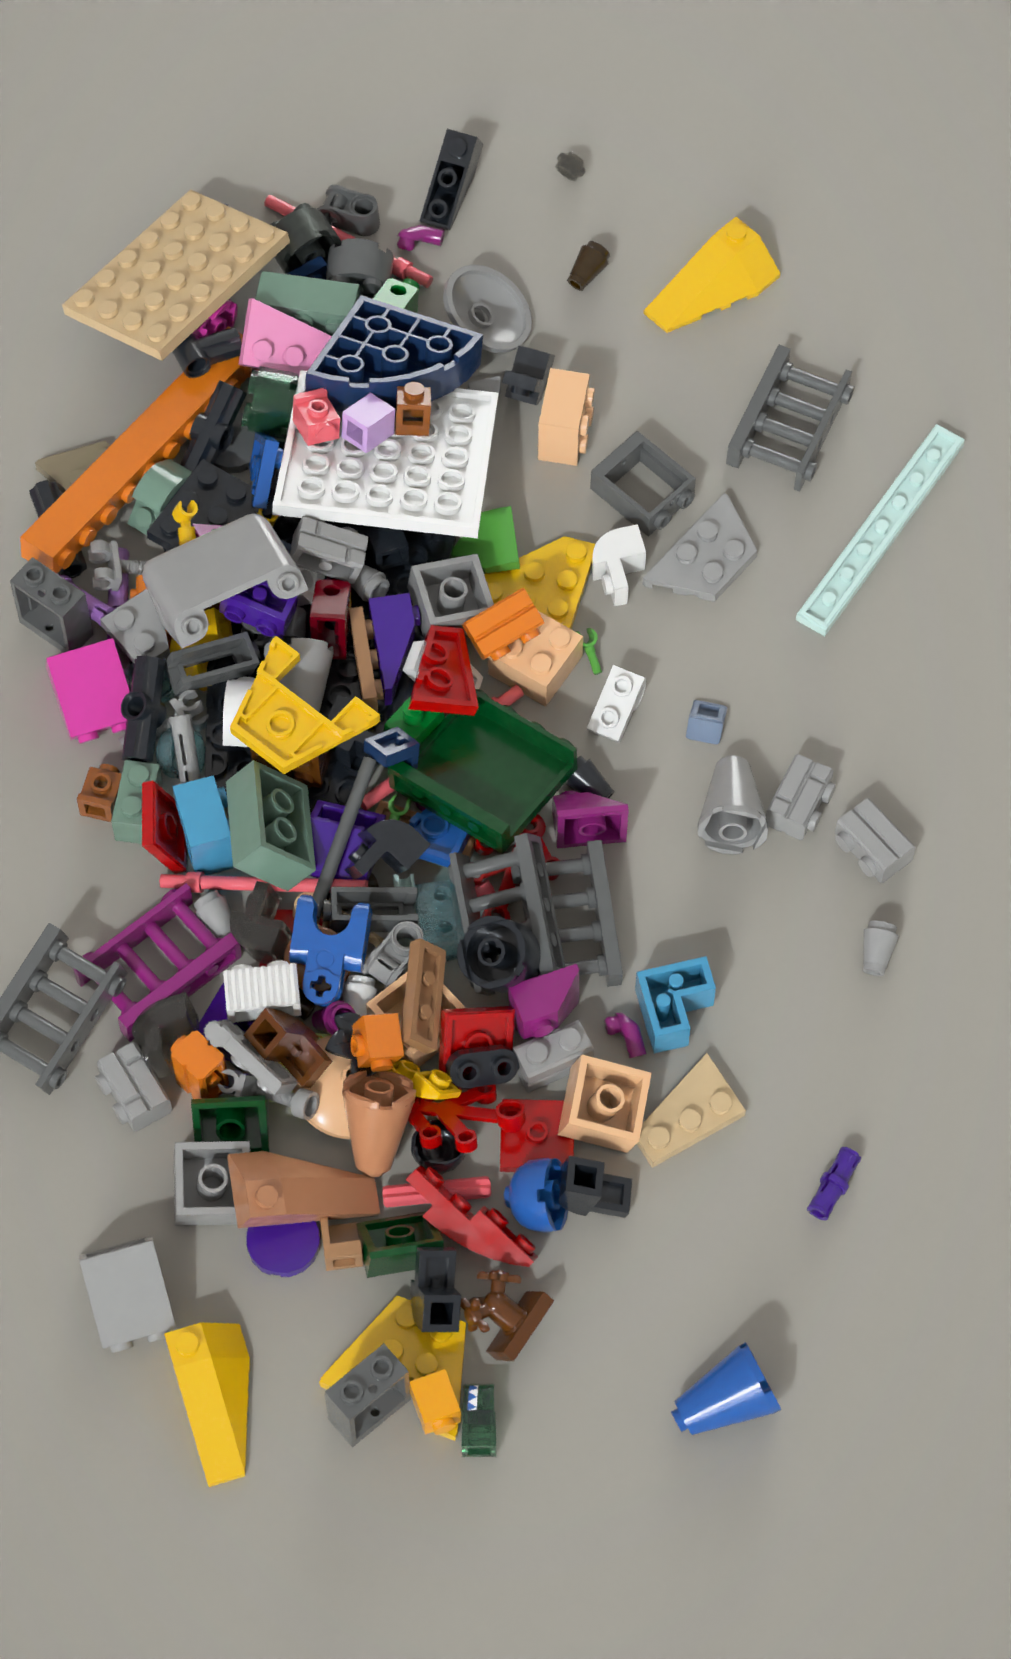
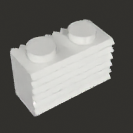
[223,960,301,1023]

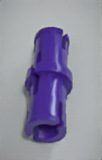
[807,1147,862,1221]

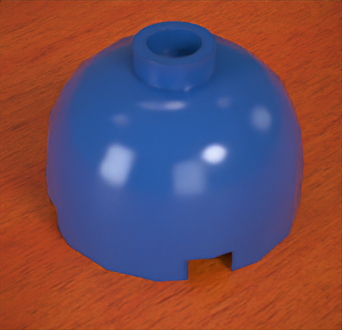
[504,1158,568,1232]

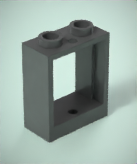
[590,431,696,537]
[10,557,93,653]
[325,1344,411,1447]

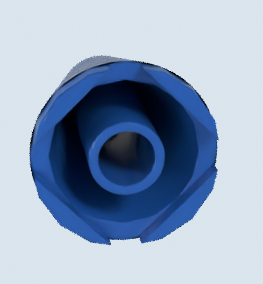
[671,1342,782,1435]

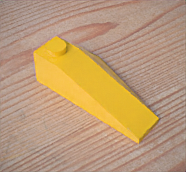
[644,216,781,333]
[164,1322,250,1487]

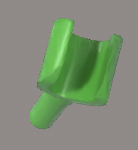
[576,628,602,675]
[388,794,411,820]

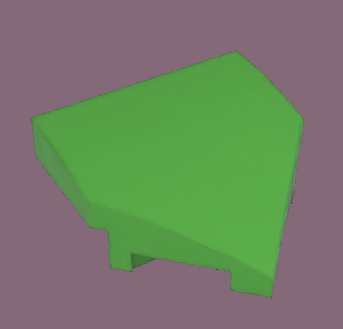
[451,506,520,574]

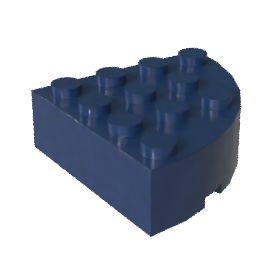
[305,295,483,412]

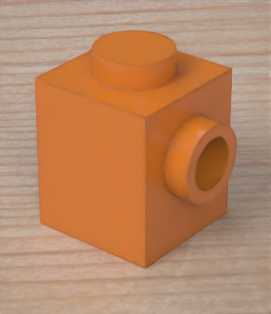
[351,1013,404,1072]

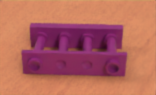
[73,883,242,1042]

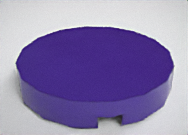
[246,1221,320,1277]

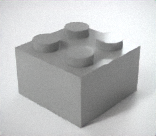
[407,554,494,641]
[173,1141,250,1226]

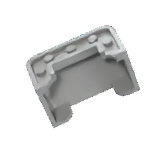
[142,514,308,648]

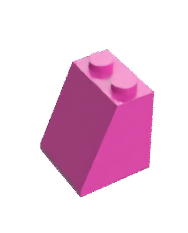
[45,638,130,744]

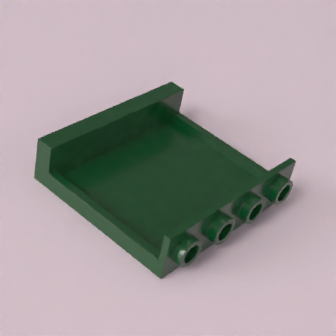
[388,689,578,854]

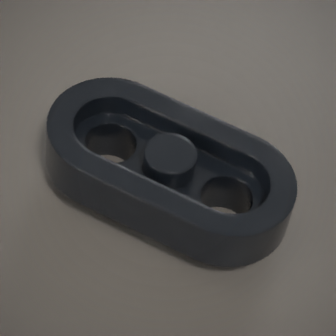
[445,1044,519,1088]

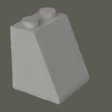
[79,1236,176,1352]

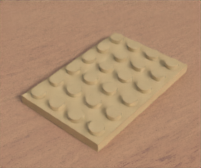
[62,189,290,361]

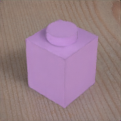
[342,393,395,453]

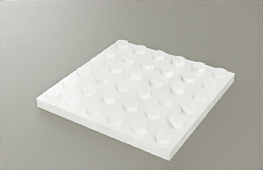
[272,370,499,538]

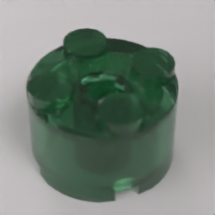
[241,366,299,439]

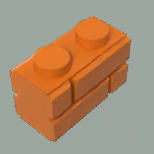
[462,588,544,662]
[170,1031,229,1099]

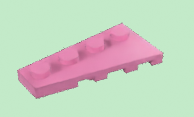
[239,298,332,376]

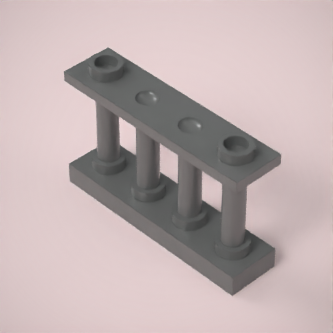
[726,344,854,492]
[448,833,566,996]
[511,840,623,987]
[0,923,128,1095]

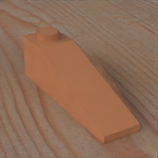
[227,1151,380,1228]

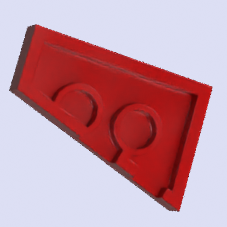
[408,625,479,716]

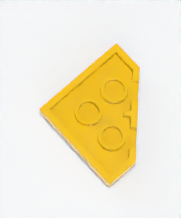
[484,536,595,629]

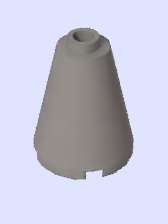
[264,638,333,712]
[698,755,768,854]

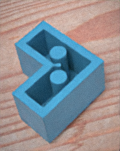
[172,775,234,875]
[635,956,716,1054]

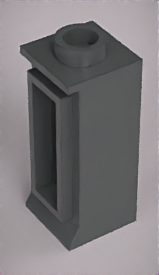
[165,632,260,696]
[322,887,418,932]

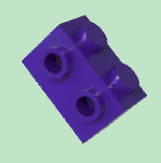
[219,581,299,639]

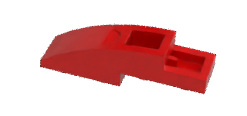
[406,1165,538,1267]

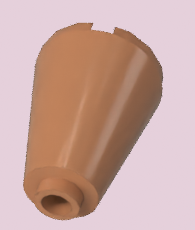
[342,1071,416,1177]

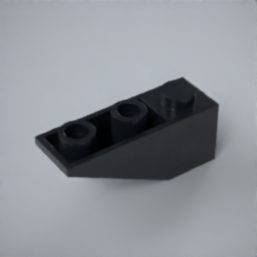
[419,129,483,230]

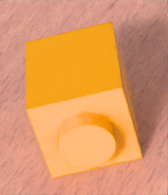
[409,1369,461,1435]

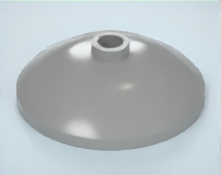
[443,265,532,353]

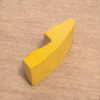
[378,1060,462,1100]

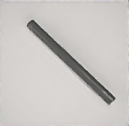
[312,757,377,919]

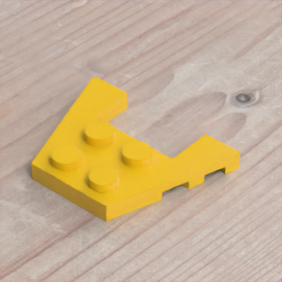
[230,636,380,774]
[319,1295,466,1441]

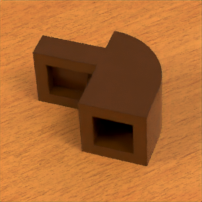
[244,1008,333,1088]

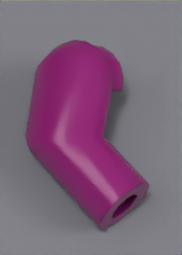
[604,1013,647,1059]

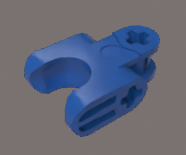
[289,894,372,1007]

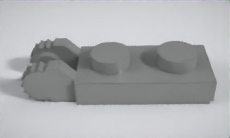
[203,1020,298,1095]

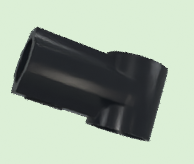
[172,327,242,378]

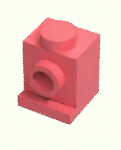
[293,388,340,446]

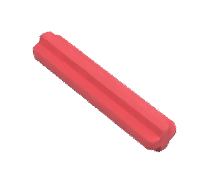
[382,1176,491,1207]

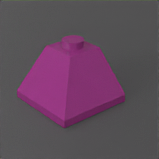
[552,791,629,849]
[508,964,579,1039]

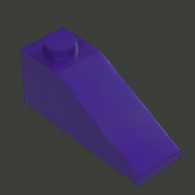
[368,593,420,705]

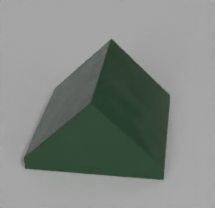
[191,1096,270,1152]
[356,1211,444,1278]

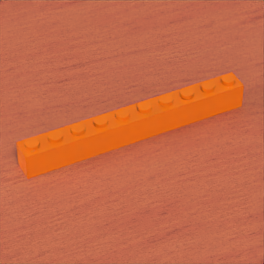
[20,326,259,574]

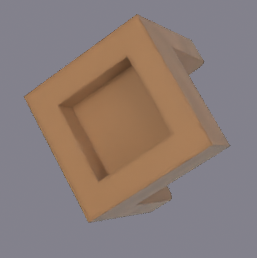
[320,1217,363,1271]

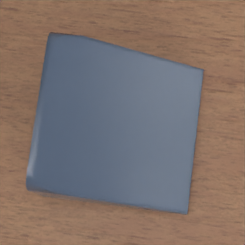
[686,700,727,744]

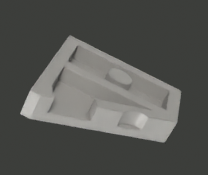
[100,589,170,664]

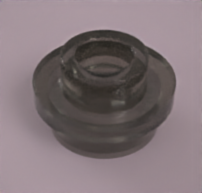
[555,152,586,181]

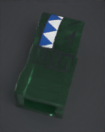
[462,1384,496,1457]

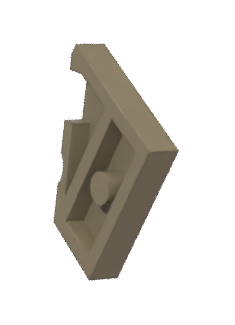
[35,441,110,493]

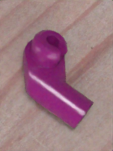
[397,225,445,251]

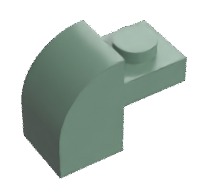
[127,459,192,535]

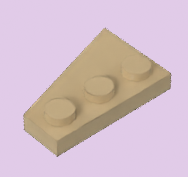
[637,1053,746,1168]

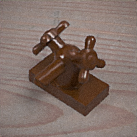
[461,1270,554,1361]

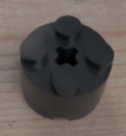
[457,916,541,993]

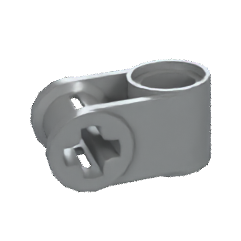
[362,921,423,988]

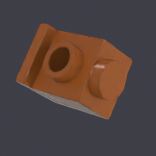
[395,382,431,436]
[77,764,122,822]

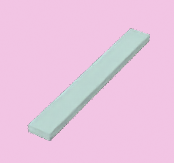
[796,424,965,637]

